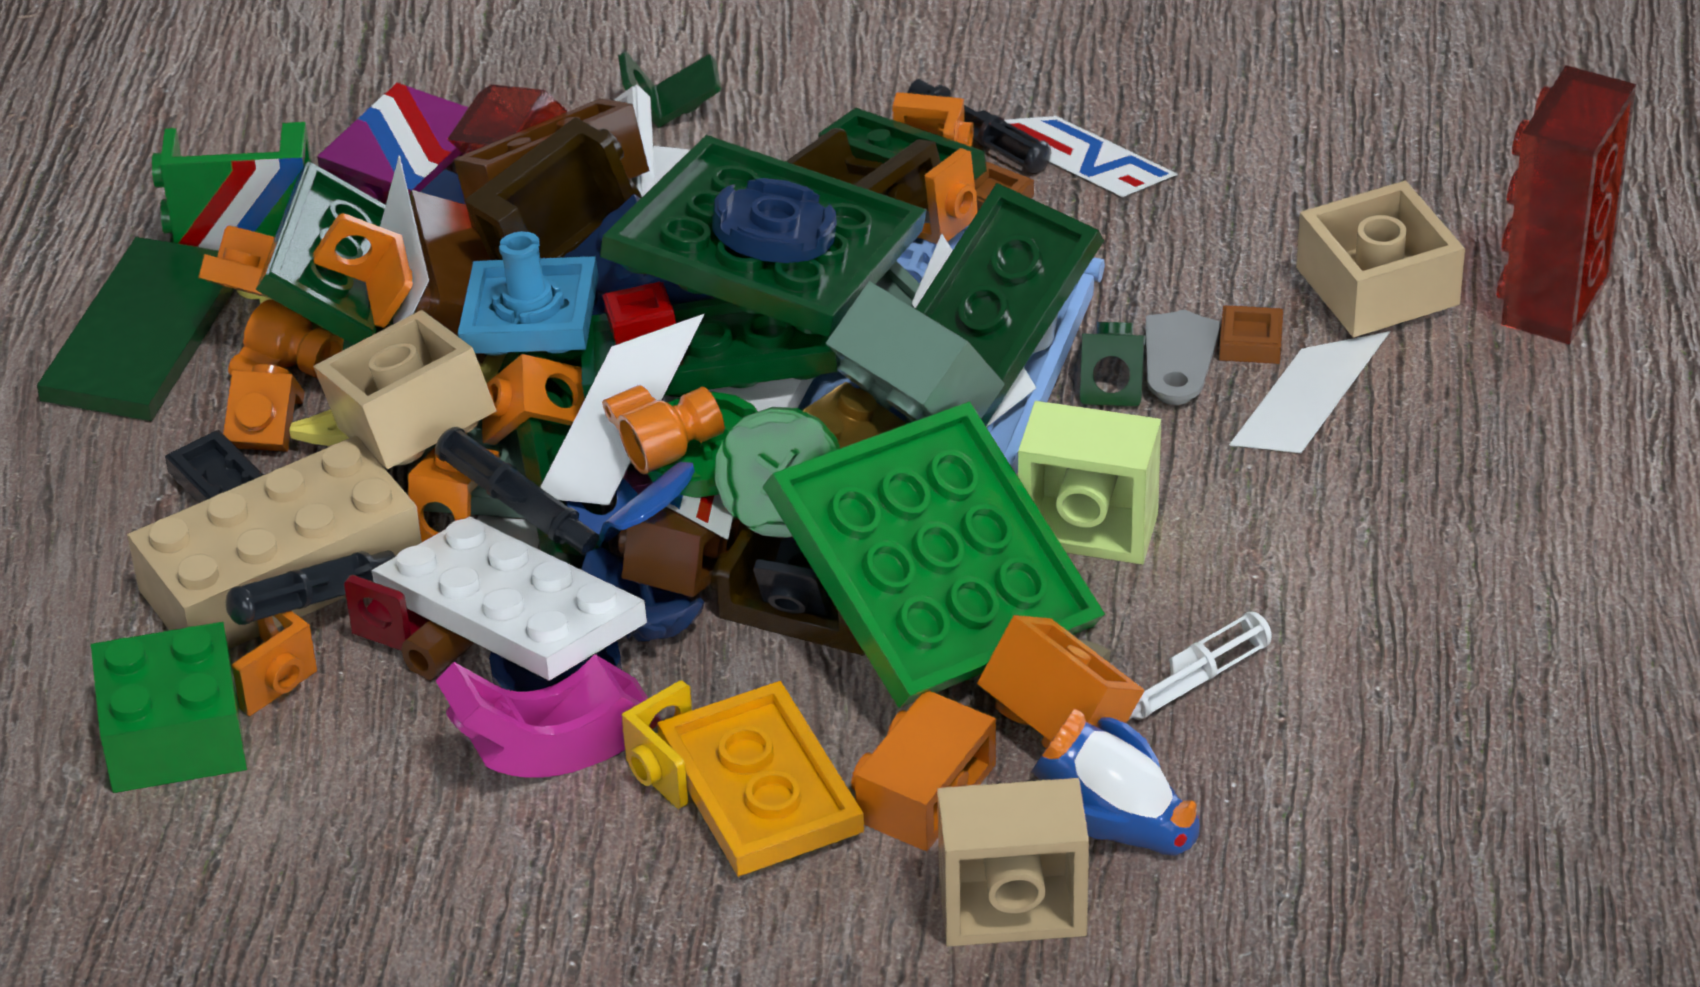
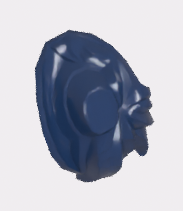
[582,547,705,642]

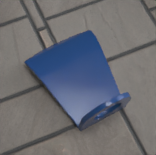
[565,462,695,547]

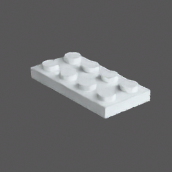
[372,516,647,681]

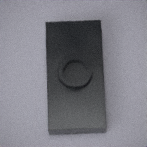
[165,429,264,503]

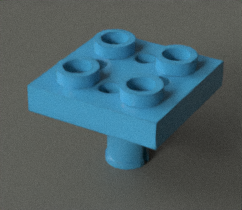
[458,231,599,356]

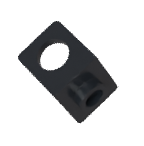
[753,537,832,617]

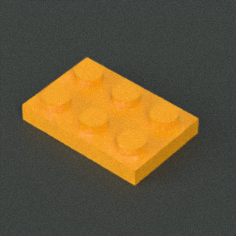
[657,680,864,877]

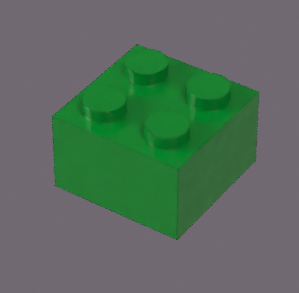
[90,621,247,793]

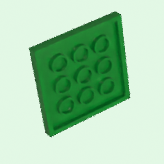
[762,401,1105,708]

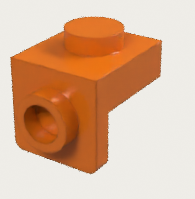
[892,92,974,147]
[223,364,305,452]

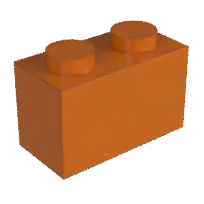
[977,615,1145,748]
[851,691,996,852]

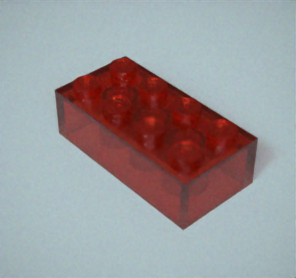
[1496,65,1636,345]

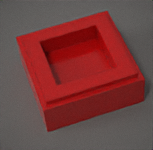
[602,282,676,345]

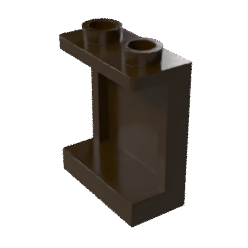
[464,117,642,260]
[785,128,941,210]
[711,521,865,656]

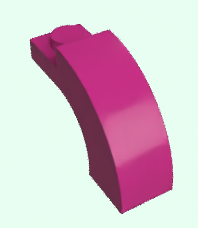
[436,654,662,778]

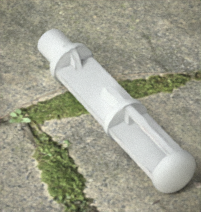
[1129,611,1272,720]

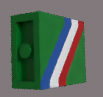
[152,122,312,250]

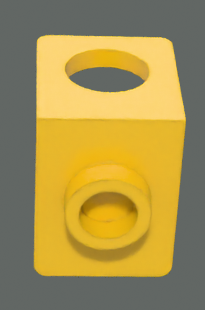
[622,680,692,809]

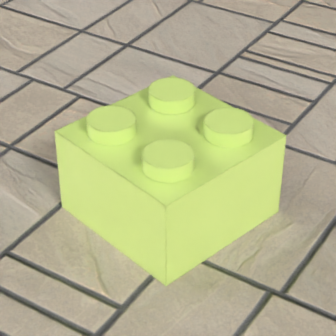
[1018,401,1161,565]

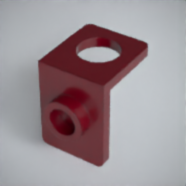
[344,575,429,651]

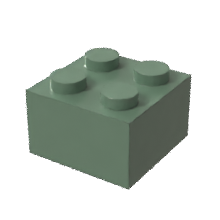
[825,281,1005,423]

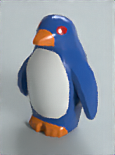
[1031,709,1200,856]

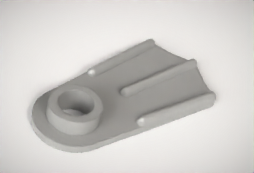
[1145,310,1221,405]

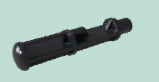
[908,79,1051,173]
[435,427,599,556]
[225,550,396,625]

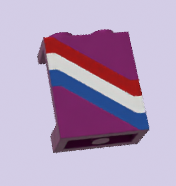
[317,83,494,205]

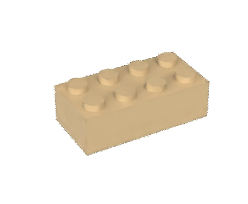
[127,436,422,649]

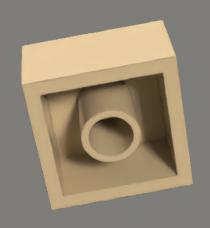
[1296,180,1465,338]
[313,310,497,469]
[937,778,1089,947]

